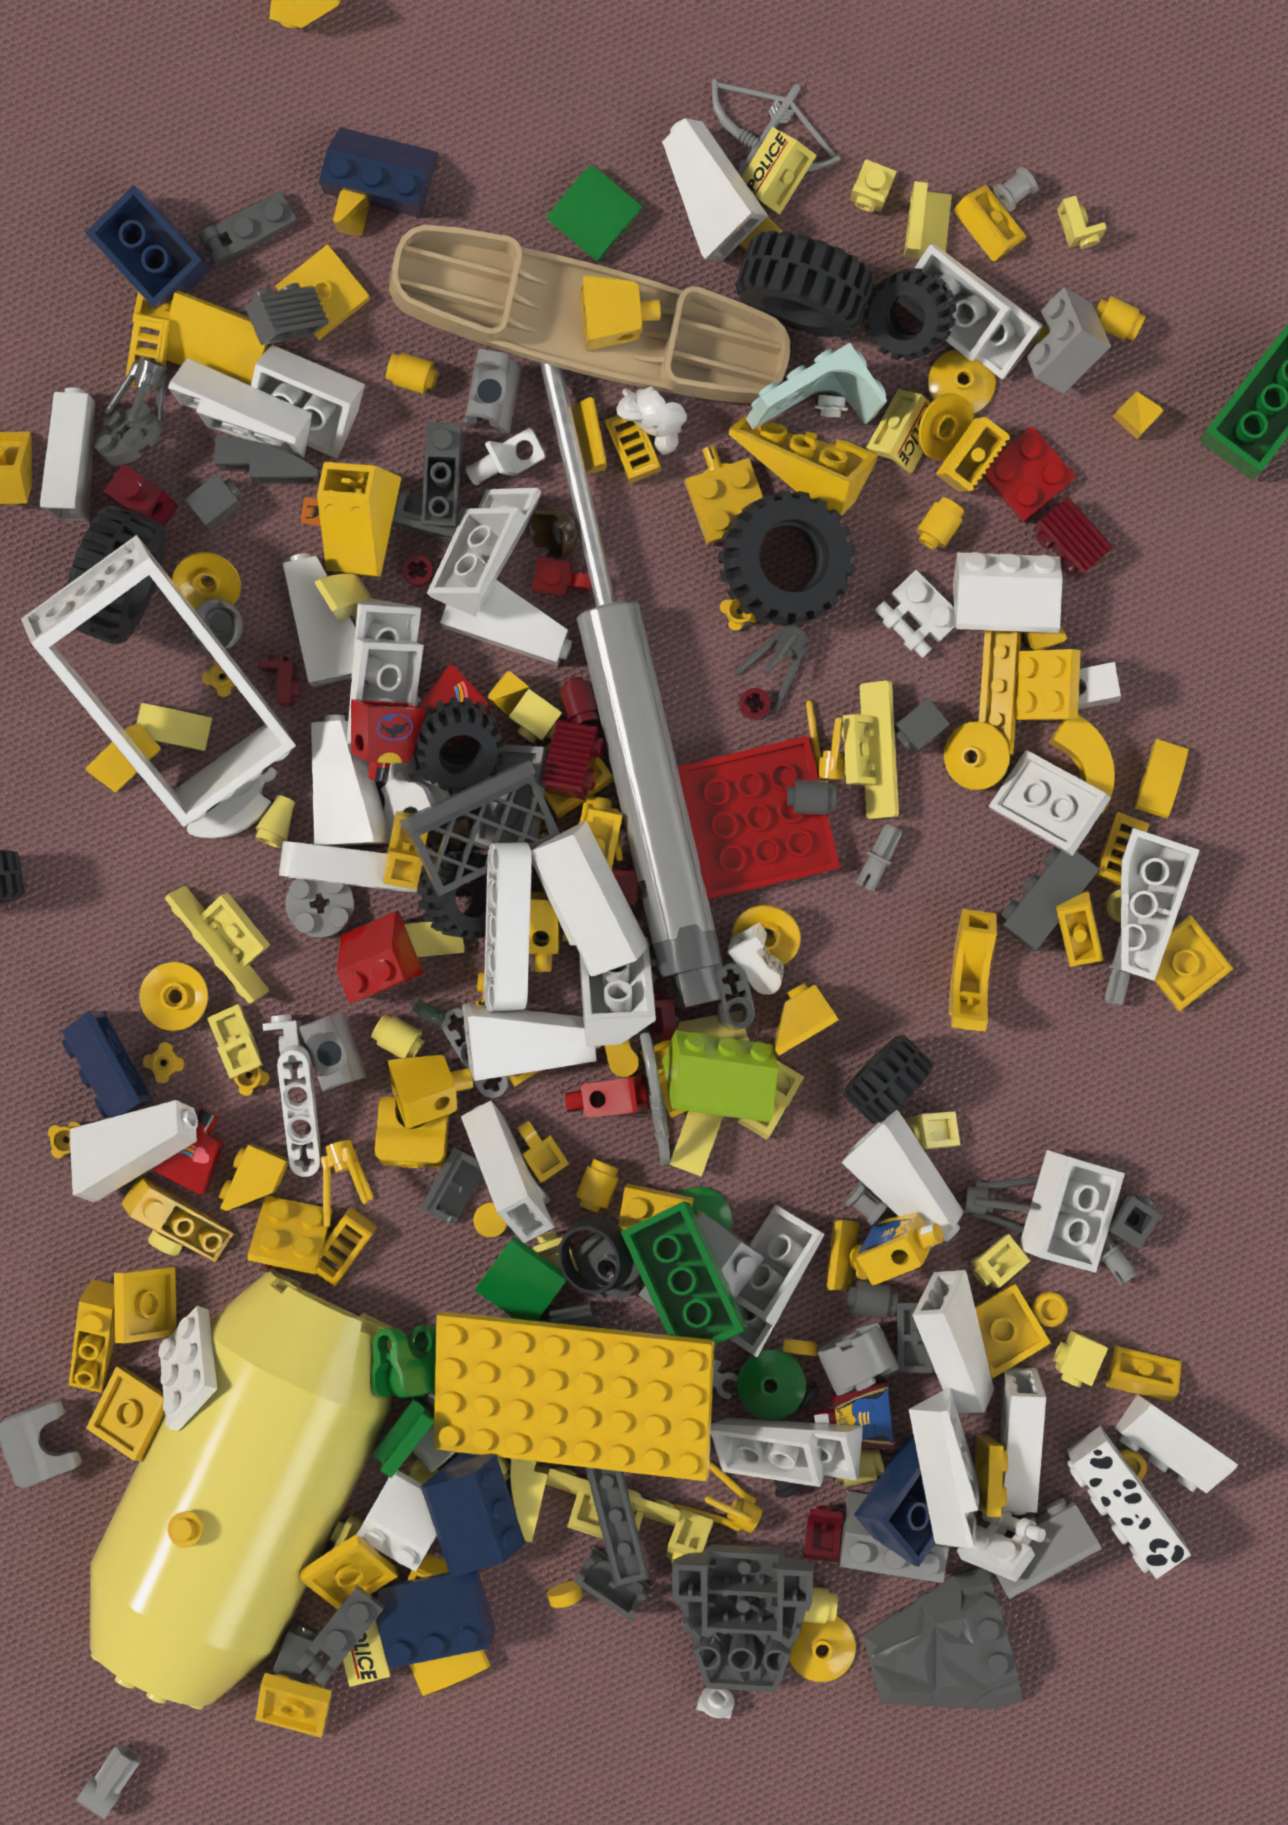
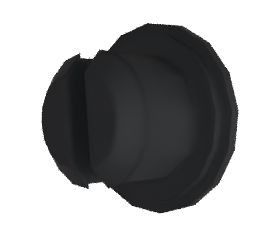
[798,1383,819,1410]
[772,1480,801,1498]

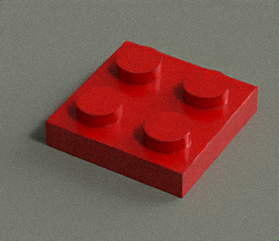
[981,426,1076,523]

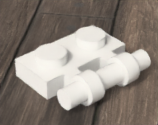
[875,570,956,658]
[957,1509,1046,1582]

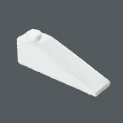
[1121,828,1200,981]

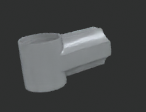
[75,1744,142,1820]

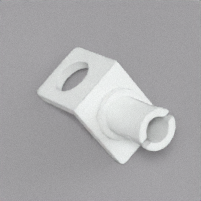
[466,428,546,486]

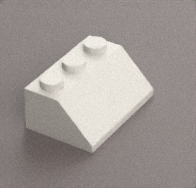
[251,345,365,458]
[953,552,1062,633]
[579,937,656,1046]
[1019,1150,1125,1273]
[1115,1394,1238,1493]

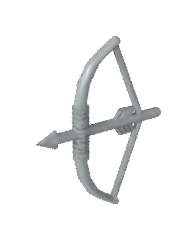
[712,79,841,177]
[640,1033,670,1166]

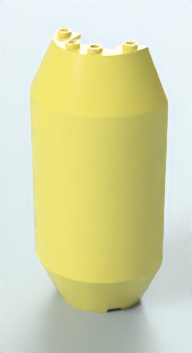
[90,1268,394,1710]

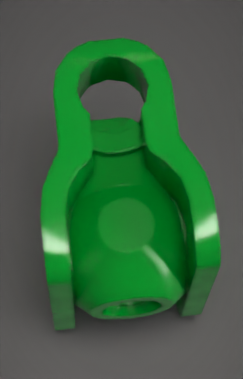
[370,1325,436,1398]

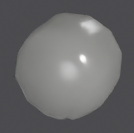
[191,599,244,651]

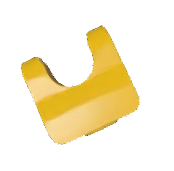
[375,1096,449,1169]

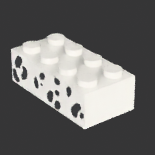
[1067,1426,1191,1579]

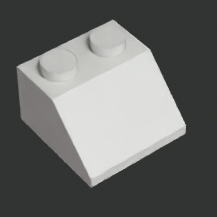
[357,1470,437,1571]

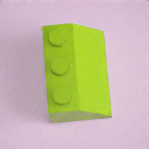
[663,1030,778,1122]

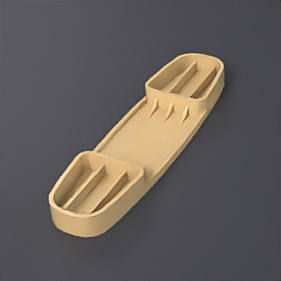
[389,224,790,404]

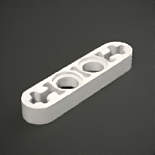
[277,1045,322,1177]

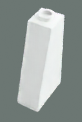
[662,118,768,261]
[40,388,95,522]
[283,553,356,687]
[440,580,573,667]
[311,715,391,847]
[462,1004,601,1081]
[70,1100,198,1202]
[461,1101,554,1243]
[841,1110,964,1247]
[912,1270,994,1414]
[1000,1367,1046,1515]

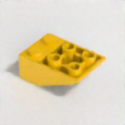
[317,462,401,577]

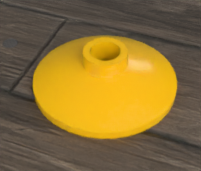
[928,349,996,414]
[919,393,973,461]
[172,552,241,611]
[944,721,1010,790]
[732,905,801,965]
[139,962,208,1031]
[789,1616,856,1682]

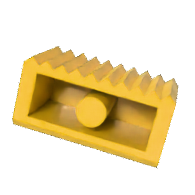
[935,417,1010,492]

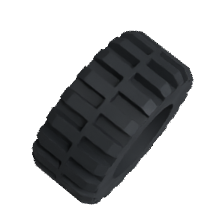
[735,231,874,337]
[718,490,856,626]
[66,505,167,645]

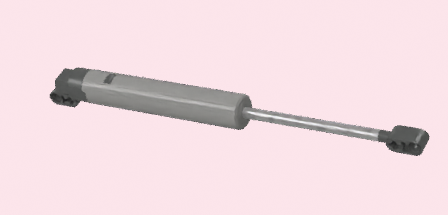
[540,362,755,1030]

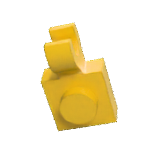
[517,1120,569,1183]

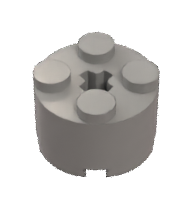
[817,1322,900,1396]

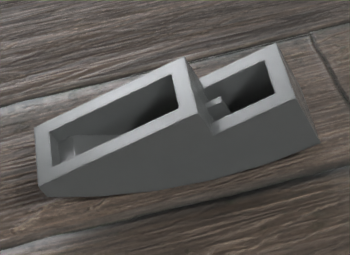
[215,437,321,484]

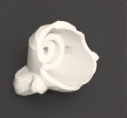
[617,386,687,455]

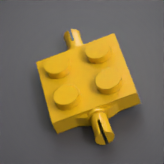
[684,445,763,545]

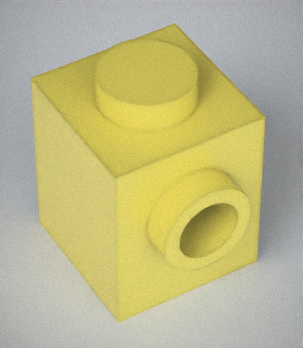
[509,689,563,744]
[1053,1330,1108,1388]

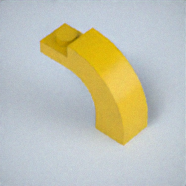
[1048,715,1115,814]
[949,909,997,1032]

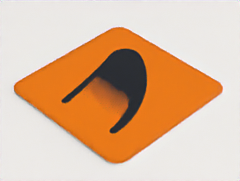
[300,497,321,526]

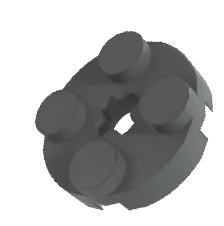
[94,403,162,466]
[576,1233,642,1300]

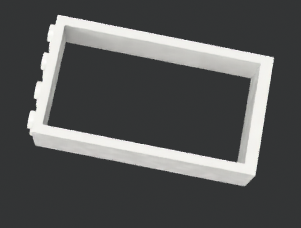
[21,535,296,827]

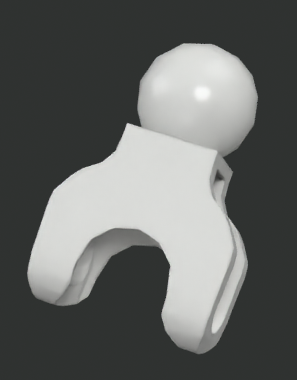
[381,754,450,835]

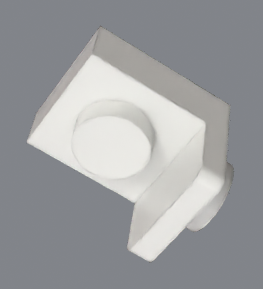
[263,1014,304,1063]

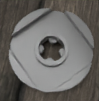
[285,879,355,938]

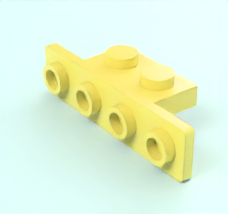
[842,680,899,819]
[165,886,270,1003]
[546,1468,681,1539]

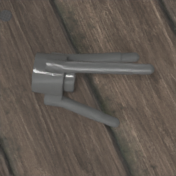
[105,357,169,443]
[735,624,809,712]
[964,1177,1039,1233]

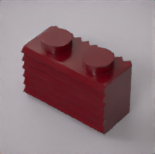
[1034,496,1114,578]
[541,720,605,800]

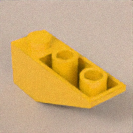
[121,1175,234,1262]
[68,1279,115,1393]

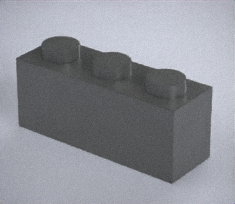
[999,846,1099,951]

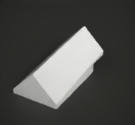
[897,243,1043,380]
[168,358,312,459]
[427,488,541,617]
[347,598,424,745]
[531,821,649,976]
[730,1204,825,1357]
[909,1388,980,1548]
[711,1418,863,1487]

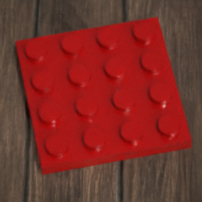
[677,736,840,900]

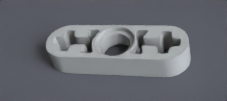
[442,1008,509,1098]

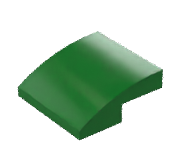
[546,164,644,262]
[475,1236,567,1321]
[372,1396,434,1478]

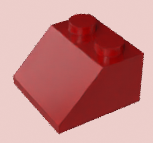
[336,910,424,1004]

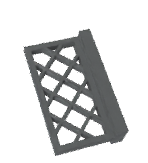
[399,761,560,896]

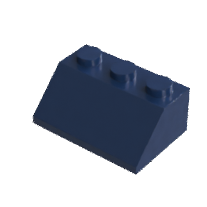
[319,127,438,218]
[85,185,213,309]
[61,1011,153,1118]
[854,1434,935,1567]
[420,1453,526,1577]
[377,1570,496,1669]

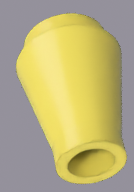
[255,795,296,848]

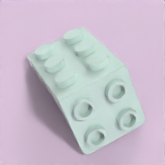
[746,343,887,430]

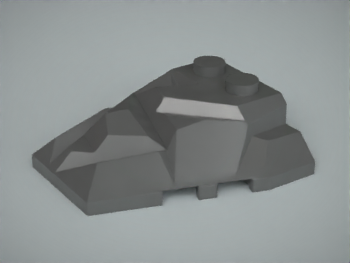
[672,1544,813,1692]
[862,1567,1023,1710]

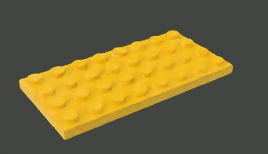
[434,1311,714,1481]

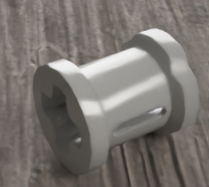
[993,166,1039,212]
[844,1181,887,1225]

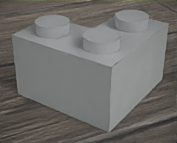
[1027,287,1111,394]

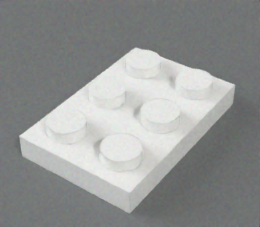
[988,750,1111,856]
[158,1306,217,1431]

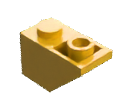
[219,1143,289,1211]

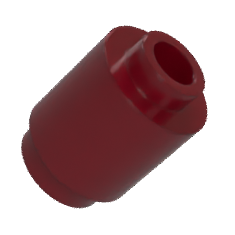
[559,677,600,726]

